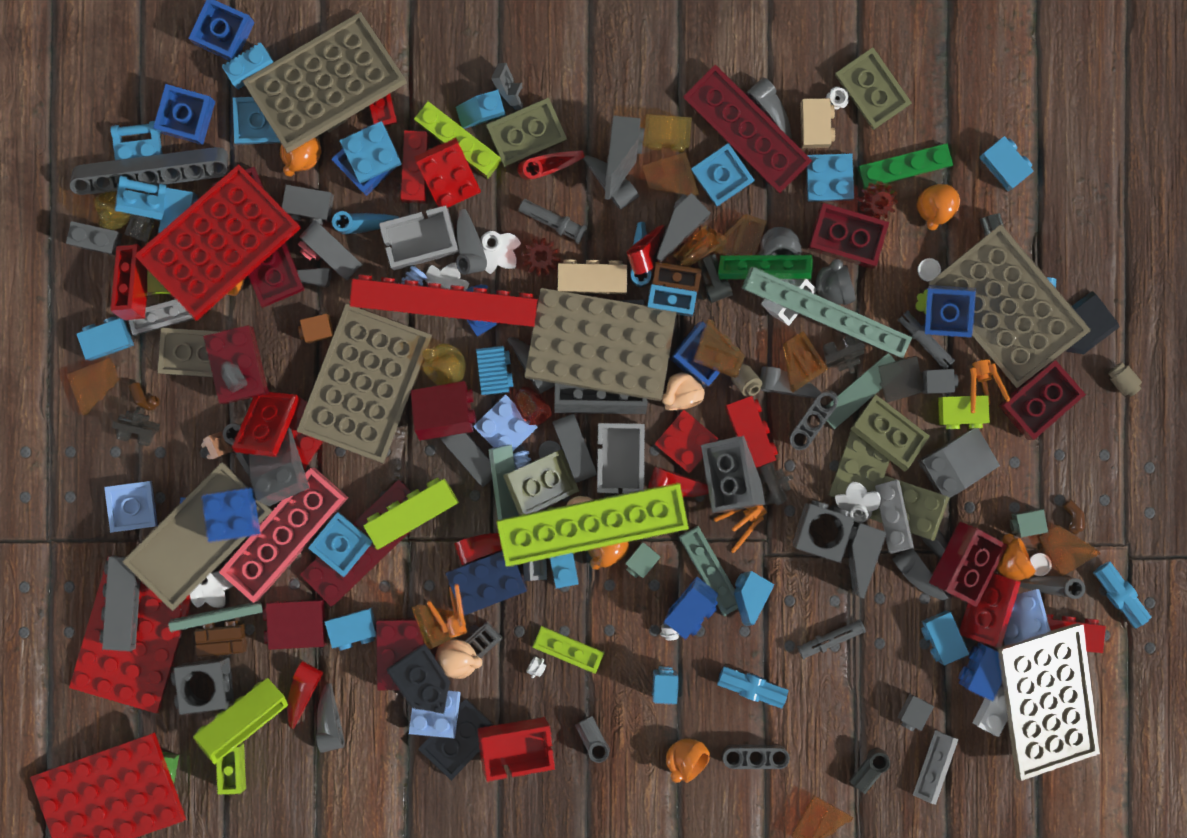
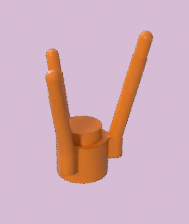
[970,360,1010,413]
[713,505,767,553]
[427,584,467,638]

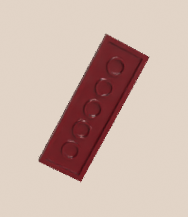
[683,64,812,194]
[212,167,305,308]
[300,479,412,608]

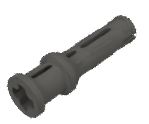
[519,198,587,244]

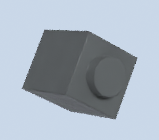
[922,369,958,394]
[898,693,934,731]

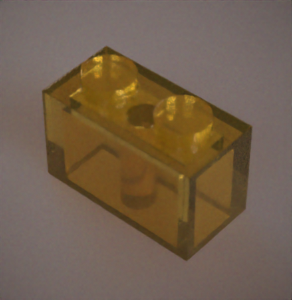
[643,114,692,152]

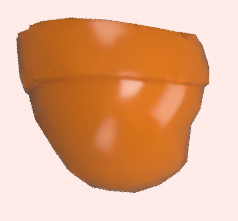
[280,137,321,177]
[917,184,960,230]
[996,533,1036,581]
[588,541,629,570]
[666,738,710,783]

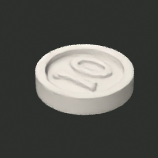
[917,258,941,281]
[1030,553,1052,576]

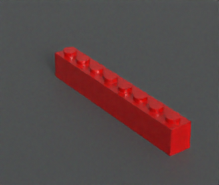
[350,275,537,327]

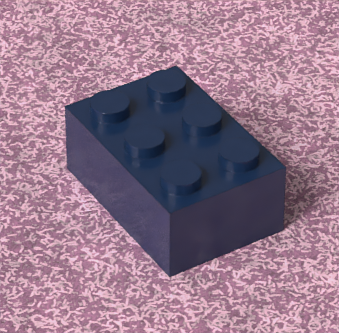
[445,550,528,616]

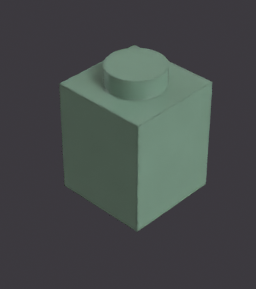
[1010,509,1048,537]
[625,541,660,578]

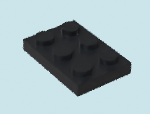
[418,698,494,781]

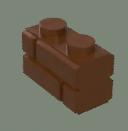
[652,262,702,293]
[195,620,247,657]

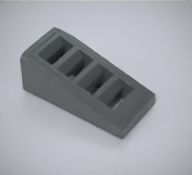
[297,268,332,288]
[221,363,247,393]
[465,621,503,658]

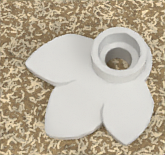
[480,231,521,274]
[426,262,469,291]
[835,482,881,523]
[190,571,234,608]

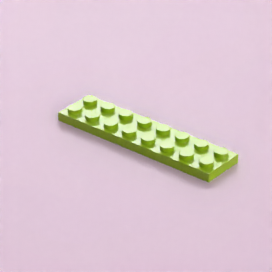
[497,483,689,567]

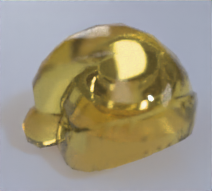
[94,189,132,230]
[422,343,466,385]

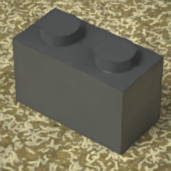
[282,185,334,225]
[66,221,123,256]

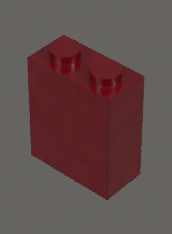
[411,381,476,441]
[263,599,327,650]

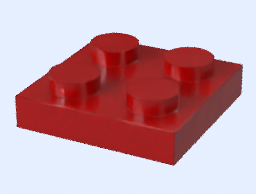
[655,410,718,473]

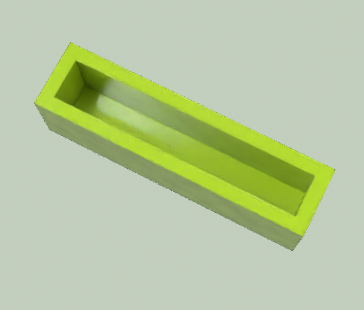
[414,101,502,179]
[364,478,459,550]
[193,678,288,765]

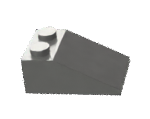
[605,116,644,200]
[656,193,711,263]
[249,426,310,506]
[918,428,1000,498]
[701,436,765,513]
[847,522,887,598]

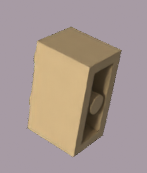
[800,98,835,148]

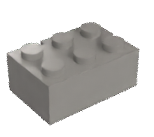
[379,206,460,270]
[597,423,645,493]

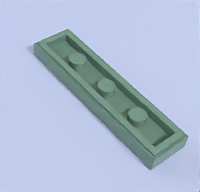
[825,353,903,429]
[488,444,519,520]
[678,526,738,616]
[168,601,263,632]

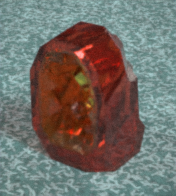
[515,387,552,425]

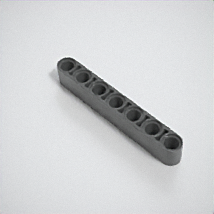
[70,147,228,195]

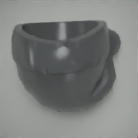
[757,227,802,255]
[815,259,856,305]

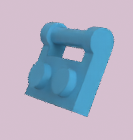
[111,121,162,160]
[115,175,166,220]

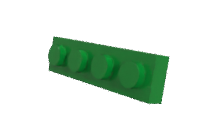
[858,144,953,189]
[718,255,813,279]

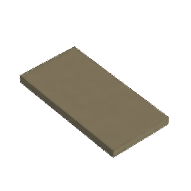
[123,462,272,611]

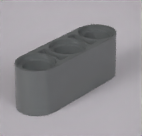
[299,220,362,281]
[790,390,838,450]
[552,413,597,483]
[440,433,492,487]
[721,745,790,769]

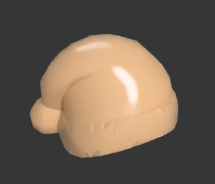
[662,373,705,410]
[435,639,483,679]

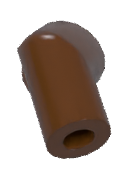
[129,382,160,411]
[1063,499,1085,534]

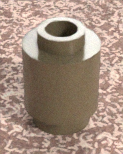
[1108,362,1142,397]
[730,363,762,397]

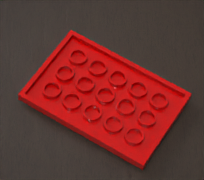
[134,164,301,321]
[69,556,192,714]
[30,732,186,838]

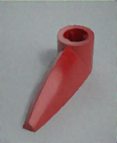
[517,151,584,180]
[626,225,665,275]
[647,466,709,497]
[454,533,503,565]
[287,661,323,729]

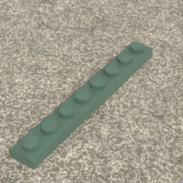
[742,267,912,358]

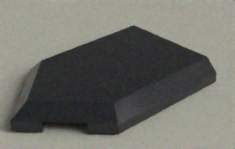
[1064,291,1120,354]
[386,643,451,714]

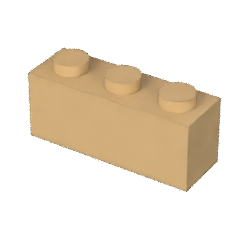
[558,260,627,294]

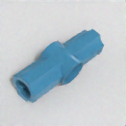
[1093,561,1151,629]
[717,666,789,708]

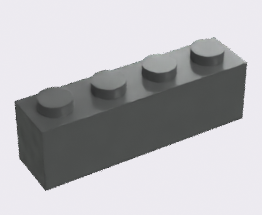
[555,383,647,414]
[100,555,140,651]

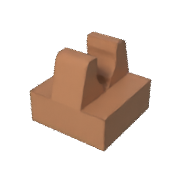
[201,431,233,460]

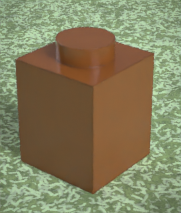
[298,314,334,344]

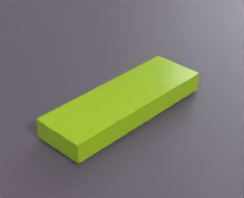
[533,626,604,674]

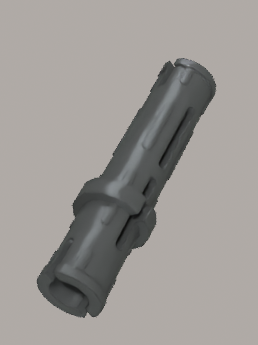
[897,310,955,370]
[797,619,866,660]

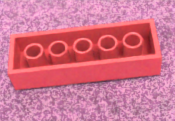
[219,468,349,603]

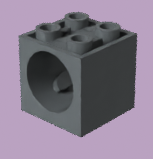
[792,500,855,563]
[171,657,235,714]

